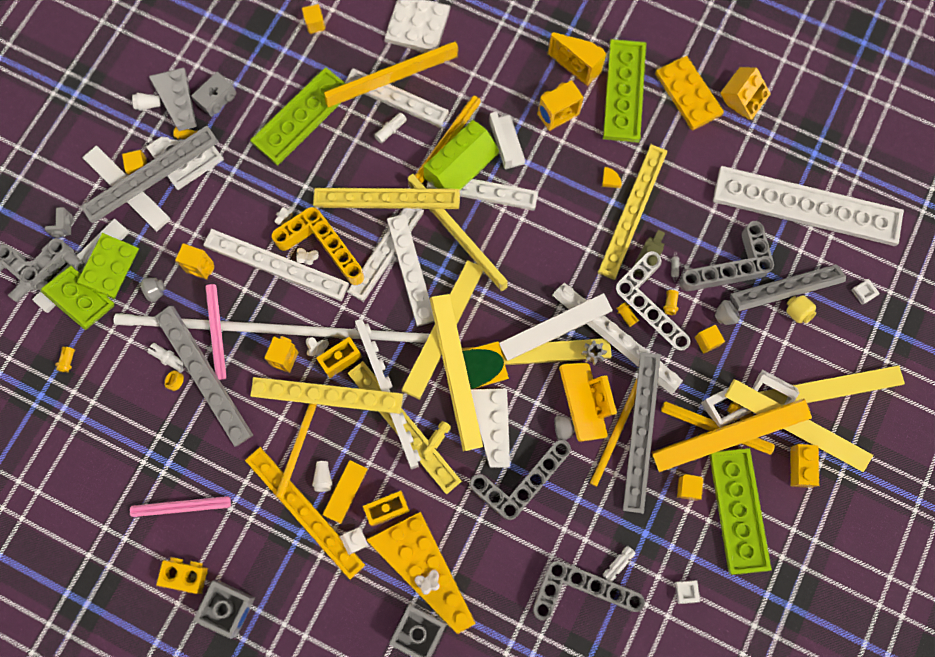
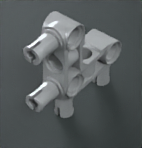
[0,238,85,303]

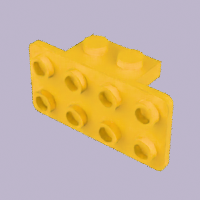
[559,363,617,442]

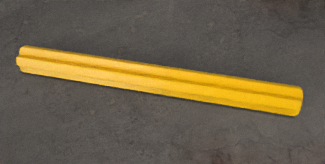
[415,95,481,183]
[661,401,775,455]

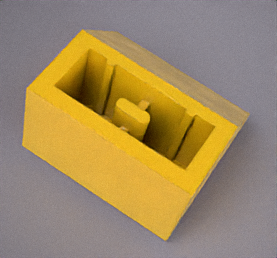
[720,67,770,120]

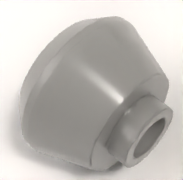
[140,278,166,302]
[715,300,740,325]
[554,415,575,440]

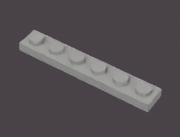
[730,265,846,311]

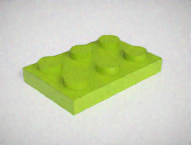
[77,233,139,299]
[41,266,115,331]

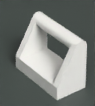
[752,370,799,405]
[701,388,752,428]

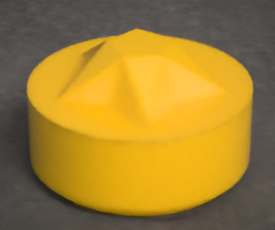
[165,370,184,391]

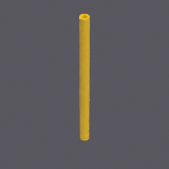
[590,379,637,487]
[275,404,317,499]

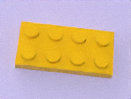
[655,55,724,131]

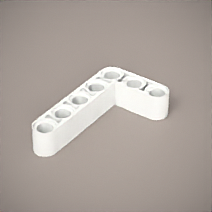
[616,251,690,350]

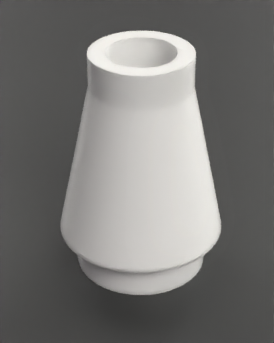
[132,93,161,111]
[312,461,332,492]

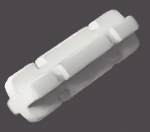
[603,547,635,582]

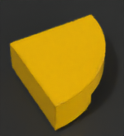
[602,167,621,188]

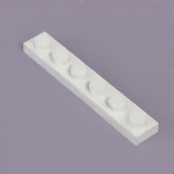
[387,214,435,326]

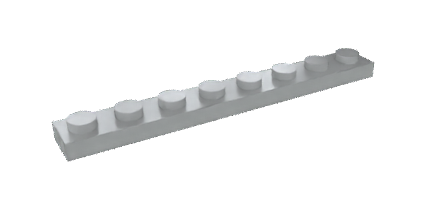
[81,125,219,223]
[155,306,253,447]
[623,352,661,513]

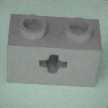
[192,72,237,117]

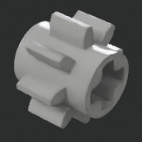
[582,340,607,366]

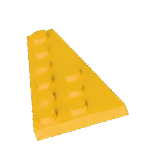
[367,512,476,634]

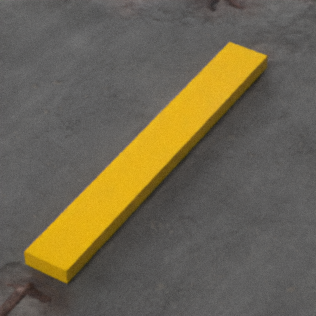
[324,42,458,108]
[652,398,812,472]
[245,447,365,580]

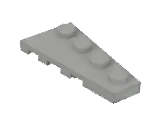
[149,68,197,131]

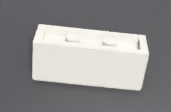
[489,112,525,169]

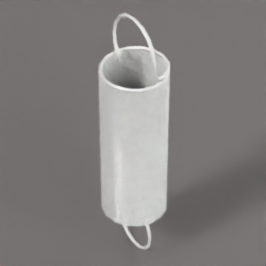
[671,253,679,282]

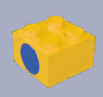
[538,80,584,131]

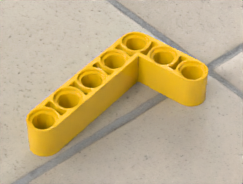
[272,207,364,285]

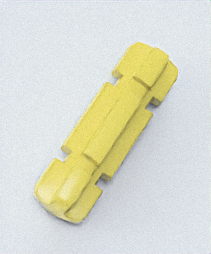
[421,421,451,456]

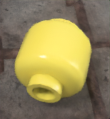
[787,295,817,324]

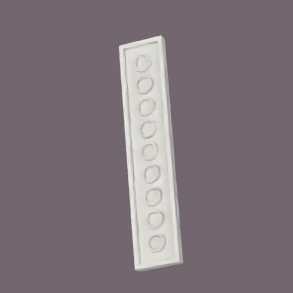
[713,166,904,246]

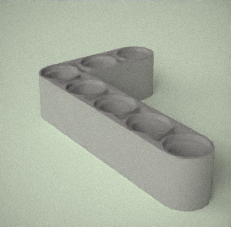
[679,221,774,291]
[470,440,571,521]
[533,561,645,620]

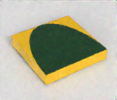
[462,341,509,389]

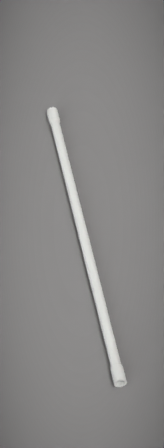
[114,313,430,343]

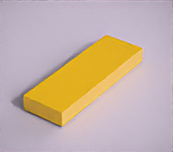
[323,460,368,524]

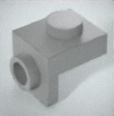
[45,207,73,238]

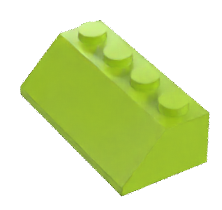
[423,120,500,190]

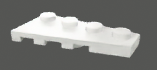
[471,389,510,468]

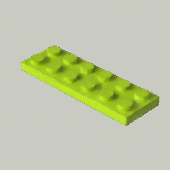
[603,39,646,143]
[250,67,346,166]
[709,448,771,575]

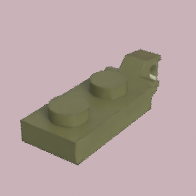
[633,230,665,282]

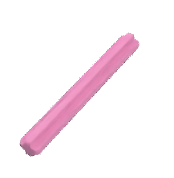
[206,284,226,380]
[130,496,231,517]

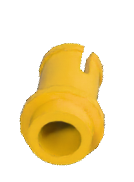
[174,127,198,140]
[663,290,679,315]
[616,302,639,327]
[55,347,75,372]
[727,401,754,420]

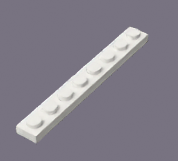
[203,229,349,302]
[552,283,683,394]
[355,319,421,470]

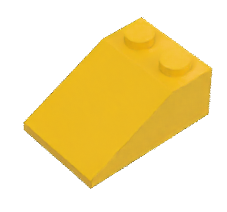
[548,32,606,86]

